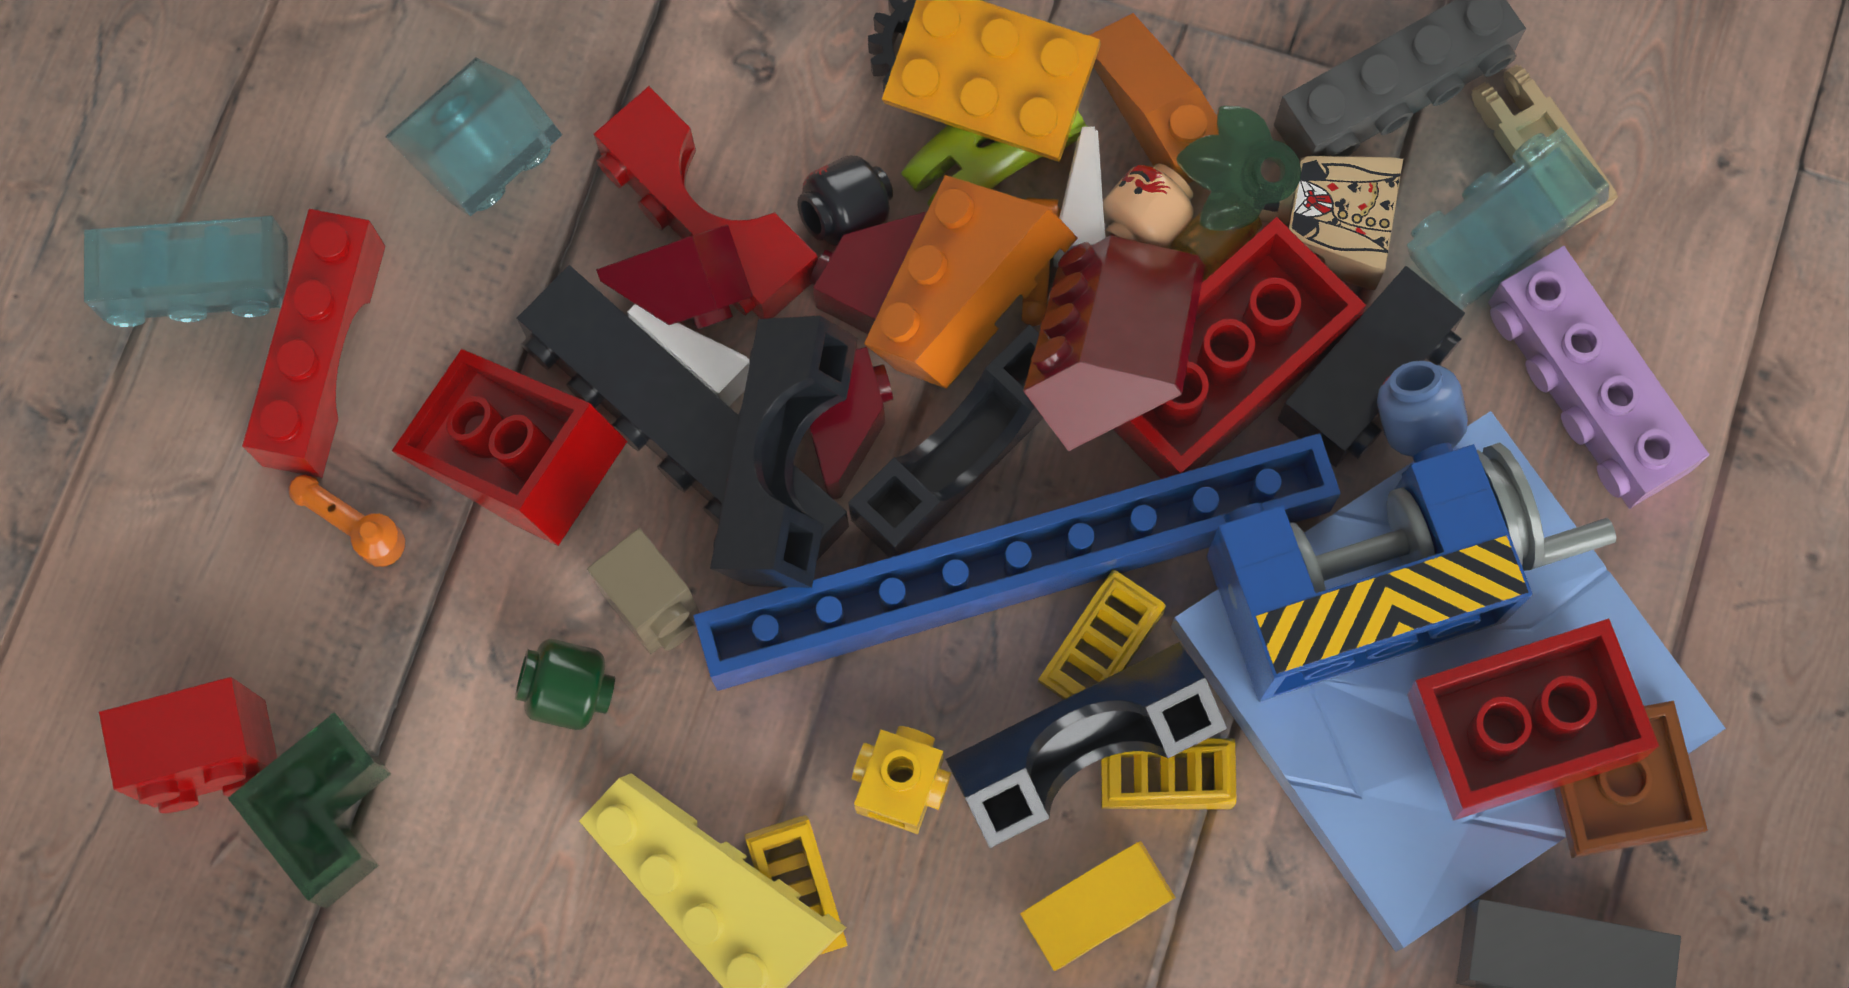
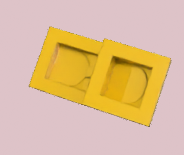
[1020,841,1176,971]

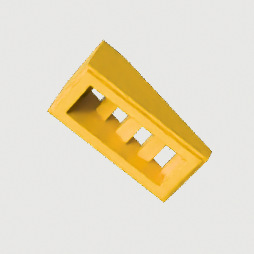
[1038,570,1166,699]
[1101,738,1237,809]
[744,815,848,955]

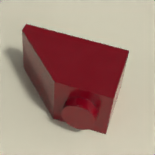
[810,211,927,334]
[596,225,753,329]
[809,347,894,500]

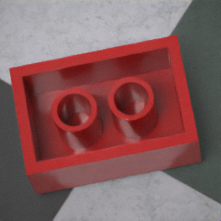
[1407,618,1659,821]

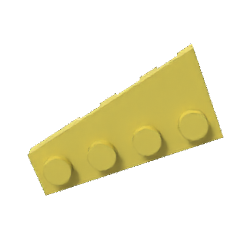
[579,773,847,988]

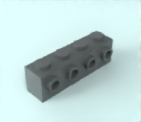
[1274,0,1526,163]

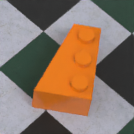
[864,175,1078,389]

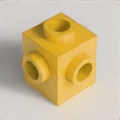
[851,726,952,834]

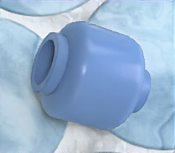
[1377,361,1468,457]

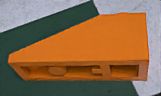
[1088,13,1230,184]

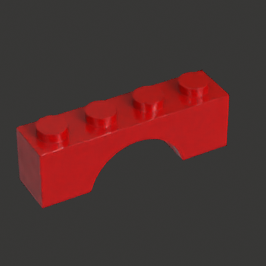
[594,86,818,319]
[242,209,385,478]

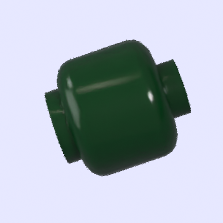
[515,639,615,730]

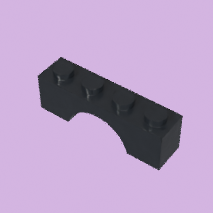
[710,316,858,588]
[848,324,1043,558]
[945,642,1227,848]

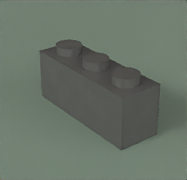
[1456,899,1681,988]

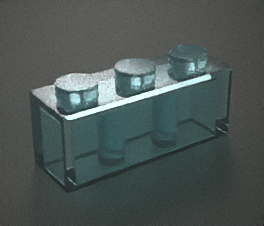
[1407,127,1609,310]
[84,216,288,327]

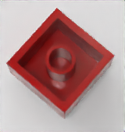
[99,677,281,813]

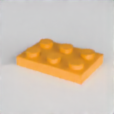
[882,0,1101,162]

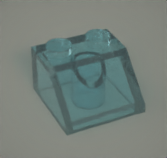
[385,57,562,216]

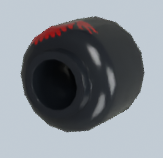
[797,155,893,246]

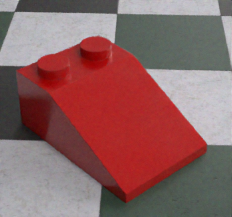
[391,349,628,546]

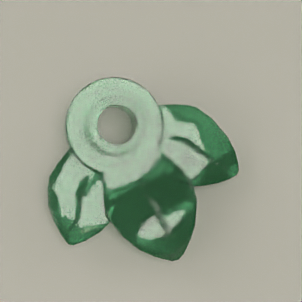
[1176,106,1301,231]

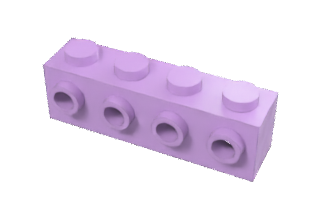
[1488,246,1709,509]

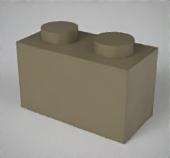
[587,528,700,654]

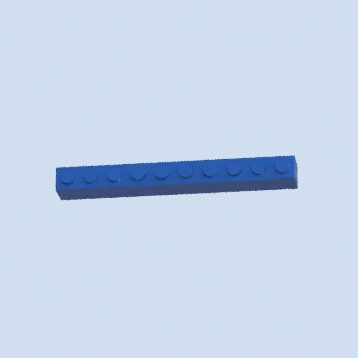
[693,433,1341,691]

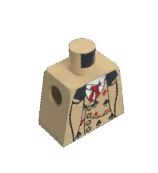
[1250,156,1403,290]

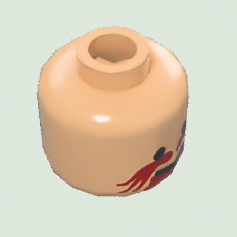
[1103,163,1193,248]

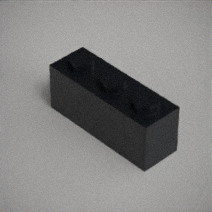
[1277,266,1465,468]

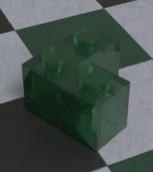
[228,712,391,909]

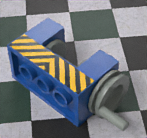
[1206,443,1616,702]

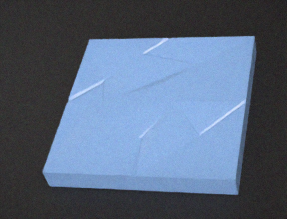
[1171,411,1726,952]

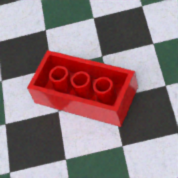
[1113,216,1366,479]

